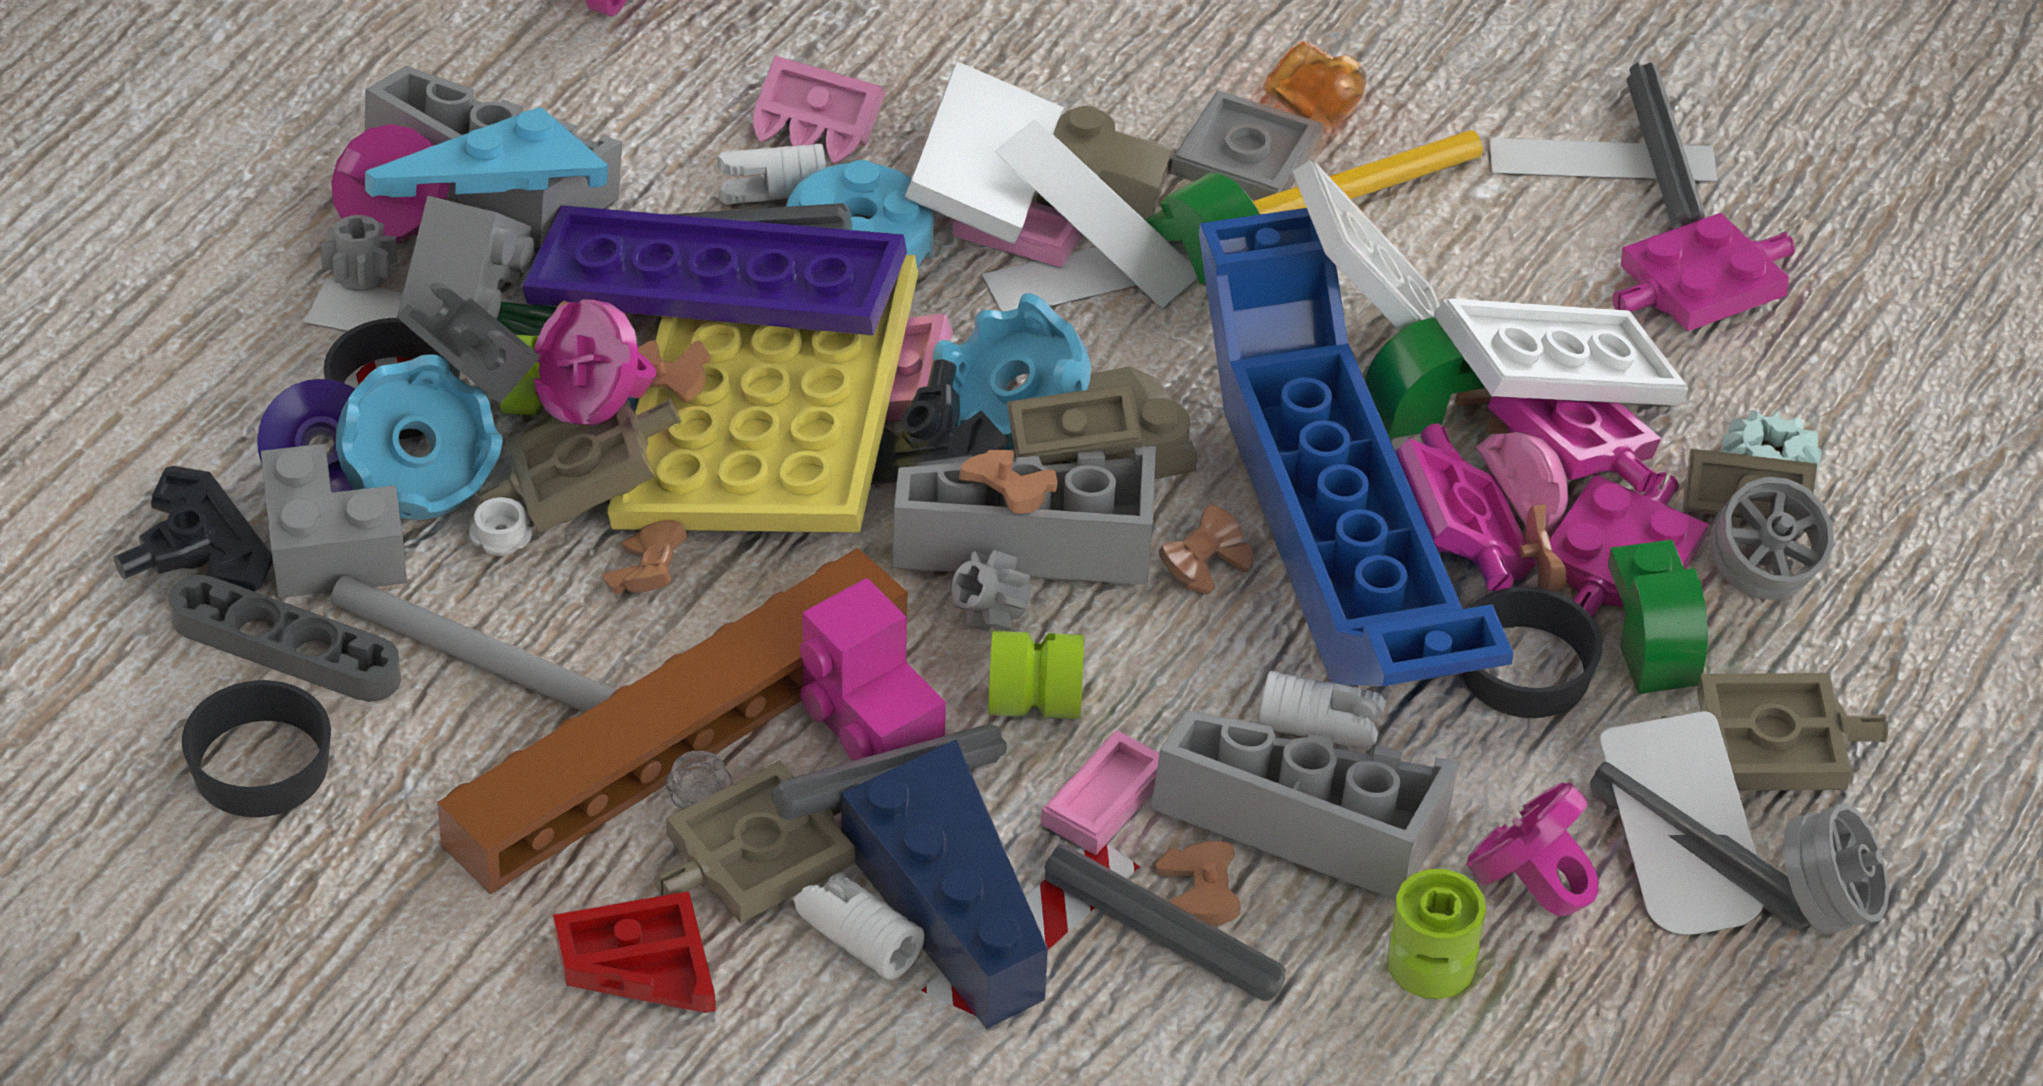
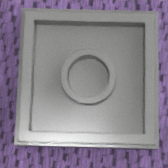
[1171,90,1323,200]

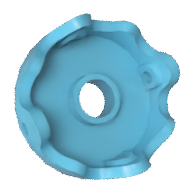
[786,160,934,269]
[933,293,1091,450]
[336,355,503,520]

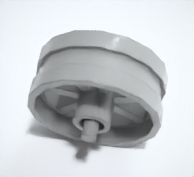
[1710,477,1834,600]
[1783,803,1889,935]

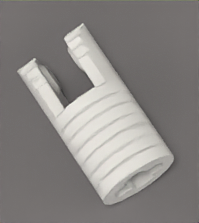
[717,143,826,205]
[1259,671,1386,749]
[793,874,924,980]

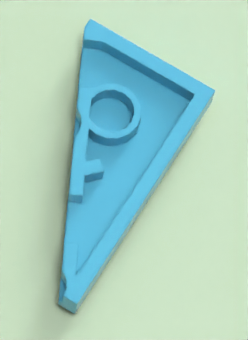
[365,106,608,197]

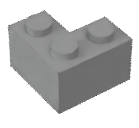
[398,196,534,319]
[261,444,407,598]

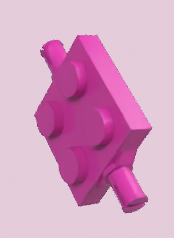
[1612,213,1795,331]
[1487,396,1662,493]
[1395,424,1536,592]
[1550,472,1709,617]

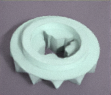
[1721,409,1822,472]

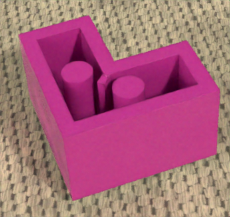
[800,578,946,761]

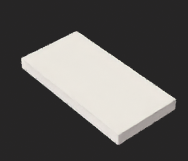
[905,62,1063,244]
[1292,160,1440,331]
[1434,299,1689,406]

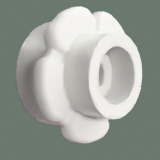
[469,497,532,556]

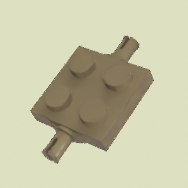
[476,398,681,533]
[1661,673,1888,791]
[654,761,855,924]

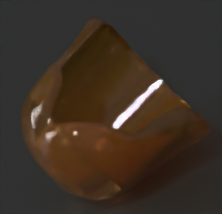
[1262,41,1366,128]

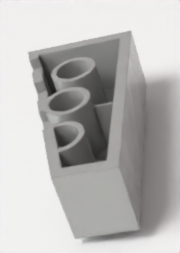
[364,66,622,249]
[892,446,1156,585]
[1151,710,1459,900]

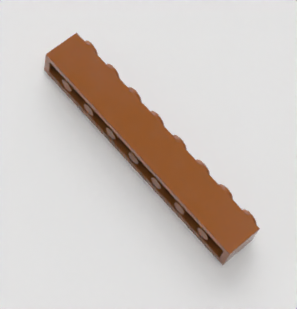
[437,547,908,894]

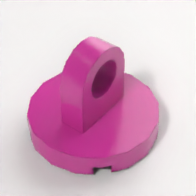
[331,124,450,244]
[534,299,657,426]
[1466,782,1599,916]

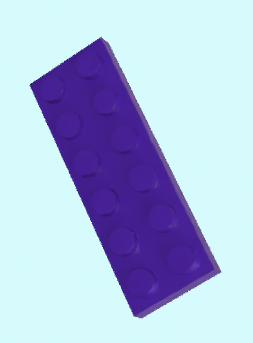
[522,205,907,335]

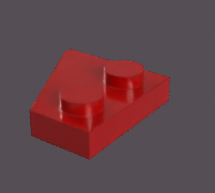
[553,891,716,1013]

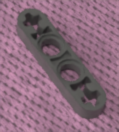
[169,575,401,702]

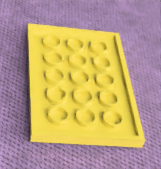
[607,255,918,533]

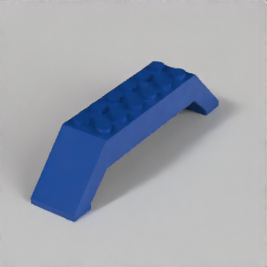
[1199,208,1514,686]

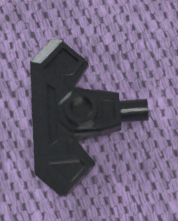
[871,359,1009,485]
[113,466,273,592]

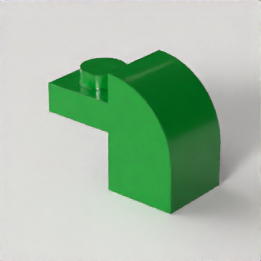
[1145,172,1260,284]
[1365,317,1485,439]
[1608,540,1708,694]

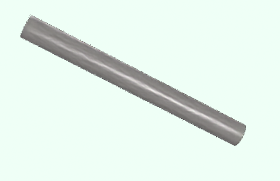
[331,575,616,712]

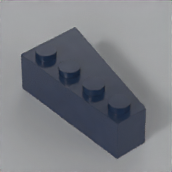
[841,739,1048,1029]

